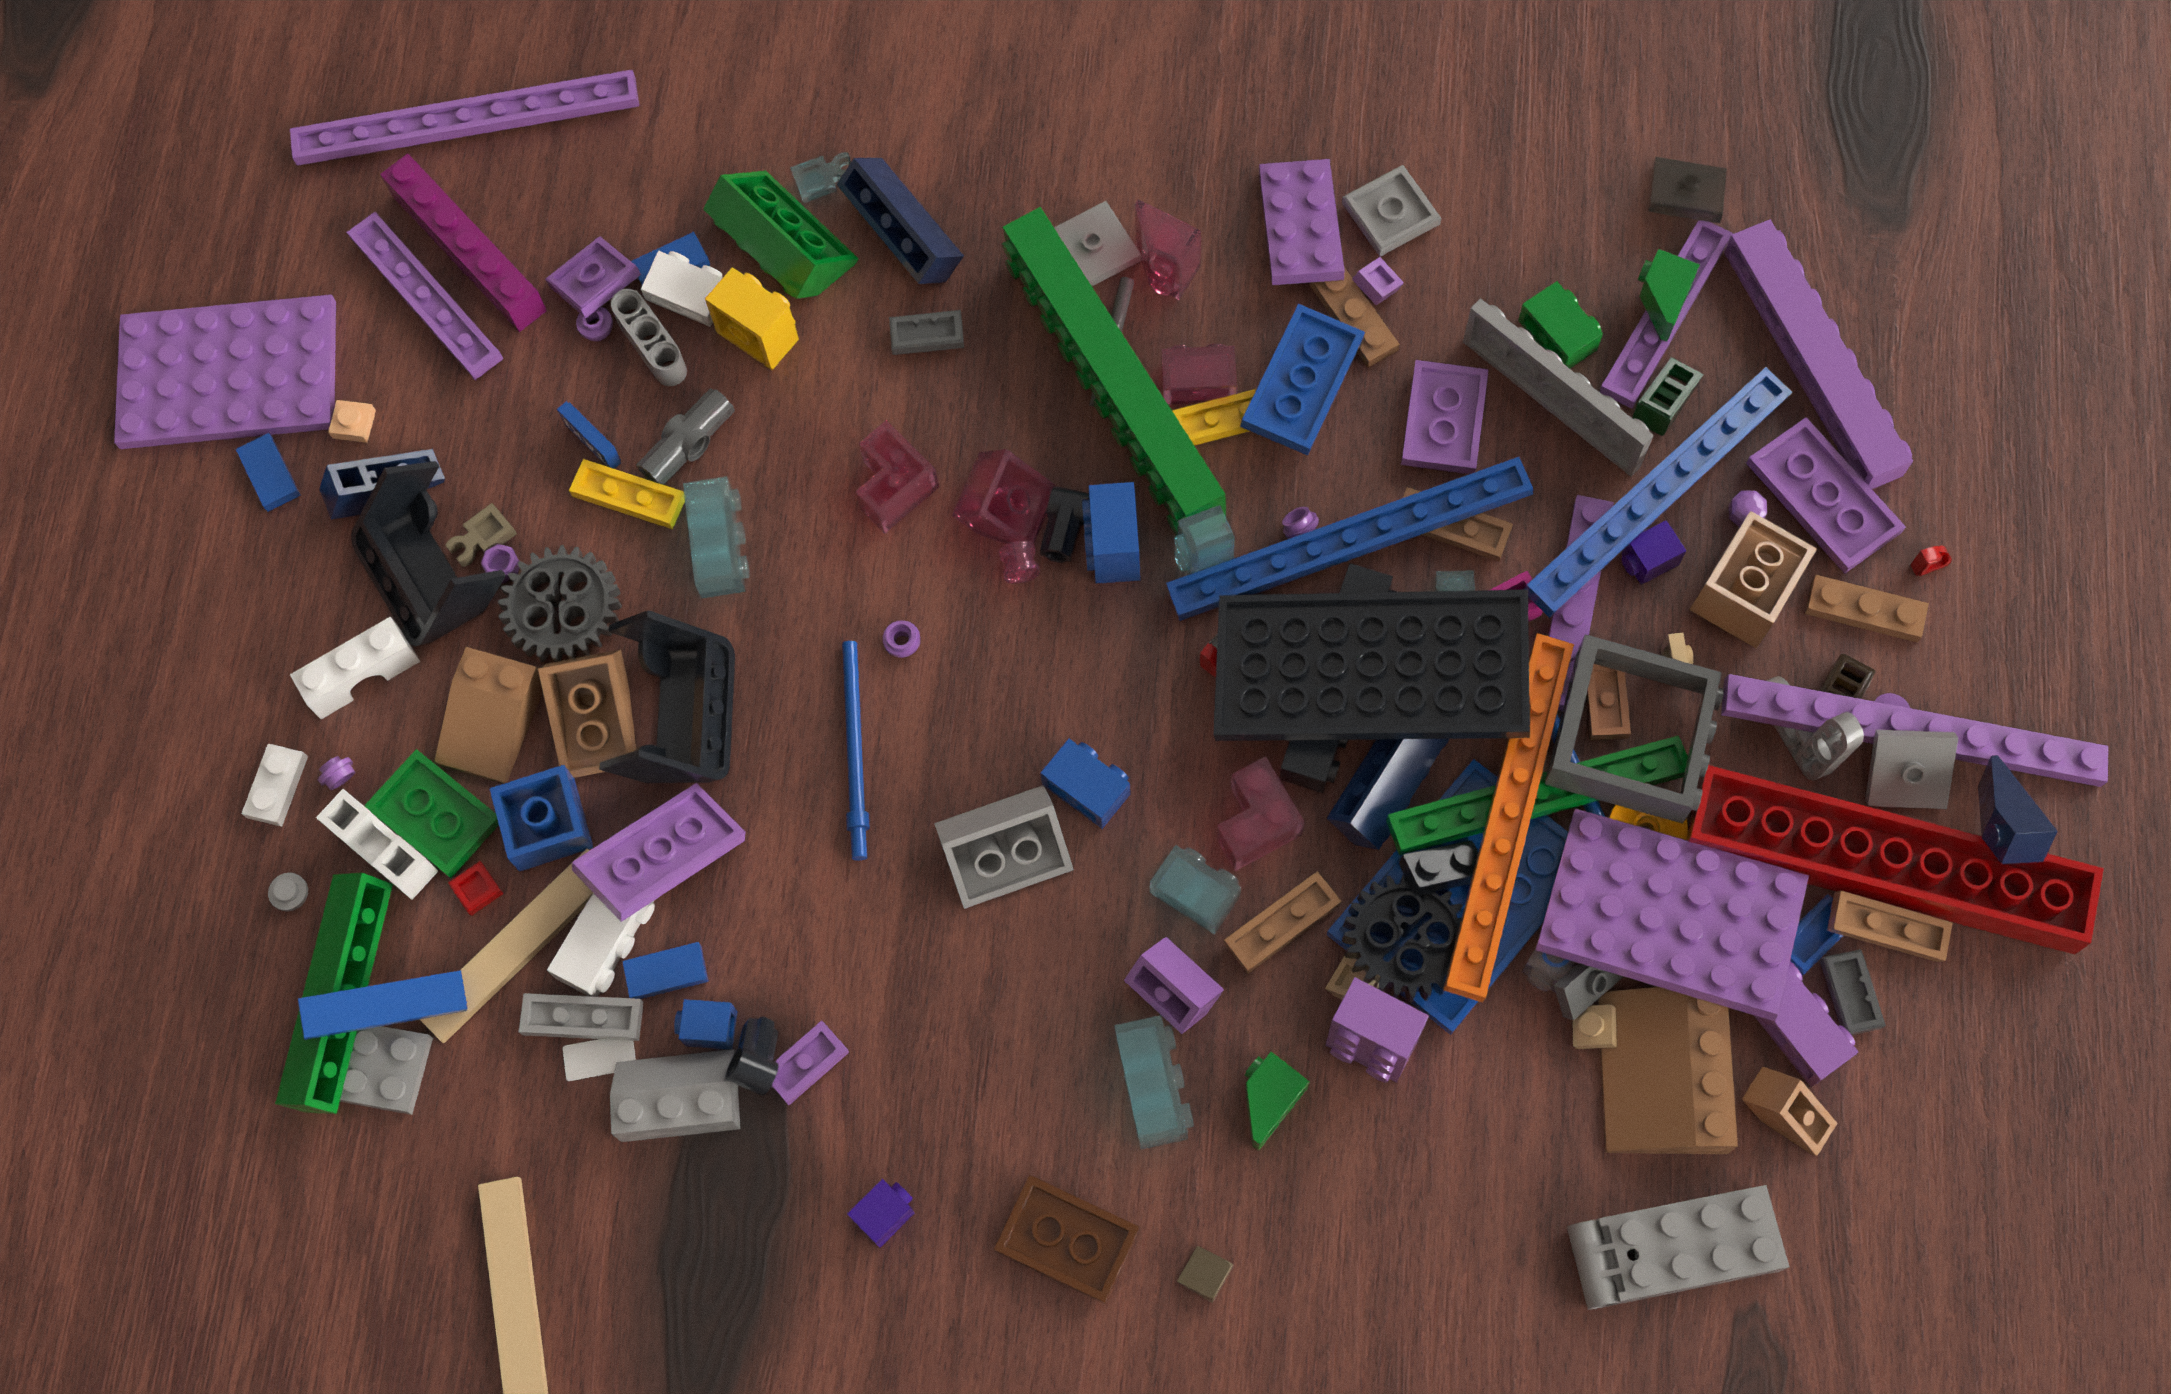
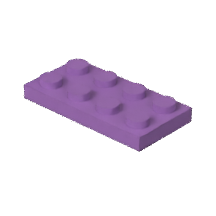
[1259,159,1345,285]
[1746,417,1906,574]
[572,783,745,922]

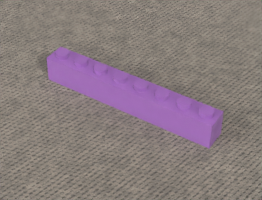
[1724,220,1913,489]

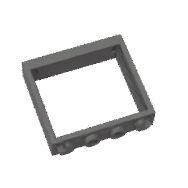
[1545,634,1724,824]

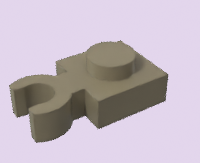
[446,503,517,567]

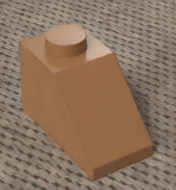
[1742,1067,1837,1156]

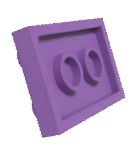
[1401,360,1489,474]

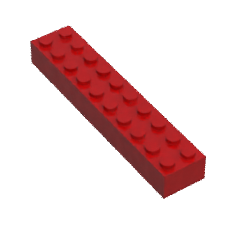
[1686,765,2104,955]

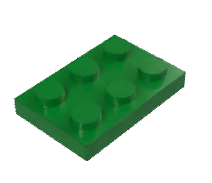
[364,749,499,878]

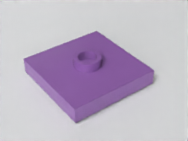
[545,237,641,318]

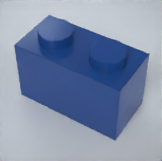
[1040,738,1131,829]

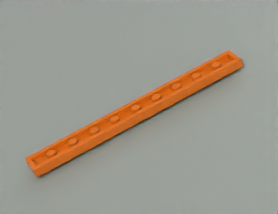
[1443,633,1574,1002]

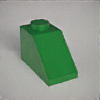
[1638,249,1700,342]
[1244,1052,1310,1151]

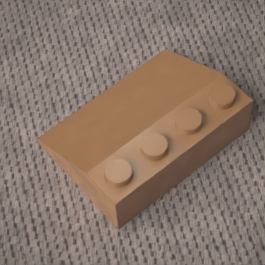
[1598,987,1738,1154]

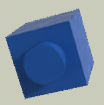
[674,999,737,1050]

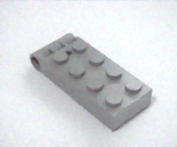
[1567,1185,1789,1310]

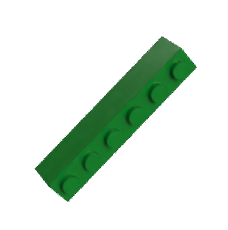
[275,873,393,1114]

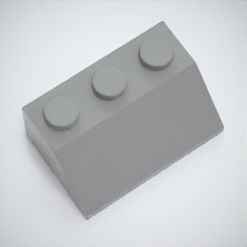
[934,785,1074,909]
[610,1049,740,1142]

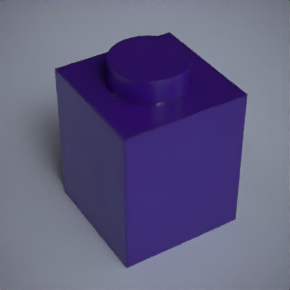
[1621,520,1686,585]
[848,1179,914,1248]

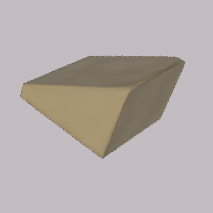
[1177,1246,1233,1303]

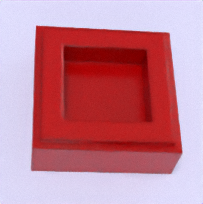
[448,861,504,916]

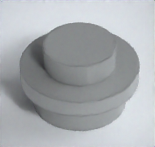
[268,873,308,911]

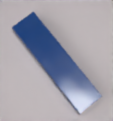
[298,970,468,1040]

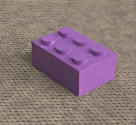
[1326,977,1429,1083]

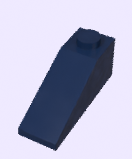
[319,449,445,520]
[1978,755,2058,864]

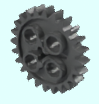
[498,545,622,663]

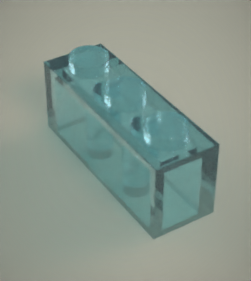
[683,476,750,599]
[1114,1015,1194,1150]

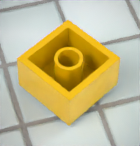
[705,267,799,370]

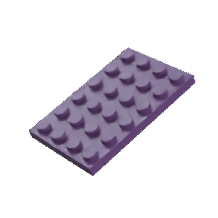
[114,295,336,449]
[1536,808,1809,1021]

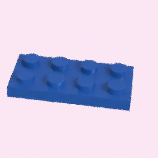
[1240,304,1365,456]

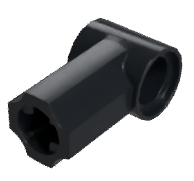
[1040,486,1090,563]
[725,1016,779,1096]

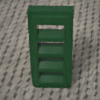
[1632,357,1704,436]

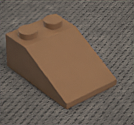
[1690,511,1817,649]
[434,647,543,784]
[538,649,636,778]

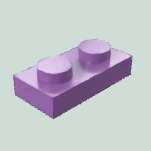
[772,1021,849,1105]

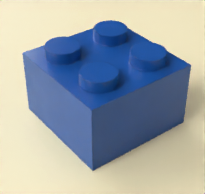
[1082,482,1140,584]
[489,765,593,872]

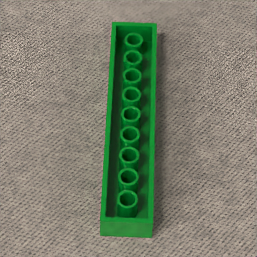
[1001,207,1226,544]

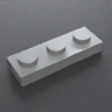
[519,993,644,1041]

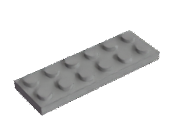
[1463,298,1654,477]

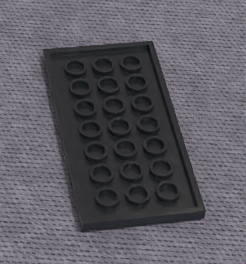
[1214,590,1530,741]

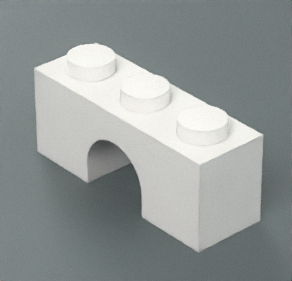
[290,617,420,719]
[316,789,438,900]

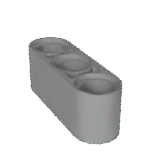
[611,289,687,386]

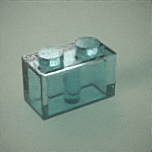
[1174,505,1235,575]
[1149,845,1241,935]

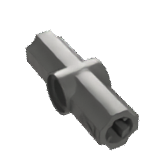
[636,388,735,485]

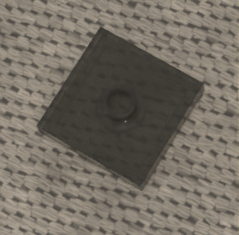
[1648,157,1727,223]

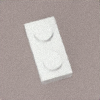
[241,744,308,827]

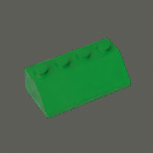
[703,171,859,299]

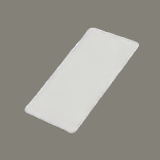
[563,1039,636,1081]

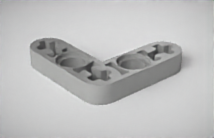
[1767,676,1864,781]

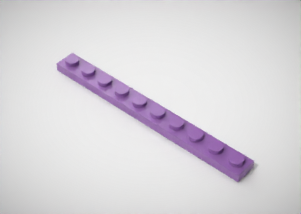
[290,69,639,166]
[1721,674,2108,787]

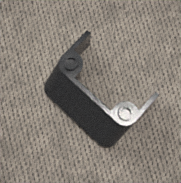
[351,461,506,646]
[599,610,735,783]

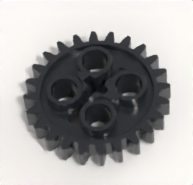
[1342,874,1463,1003]

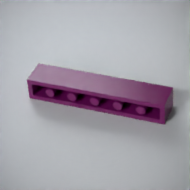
[380,153,547,332]

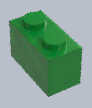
[1518,281,1603,369]

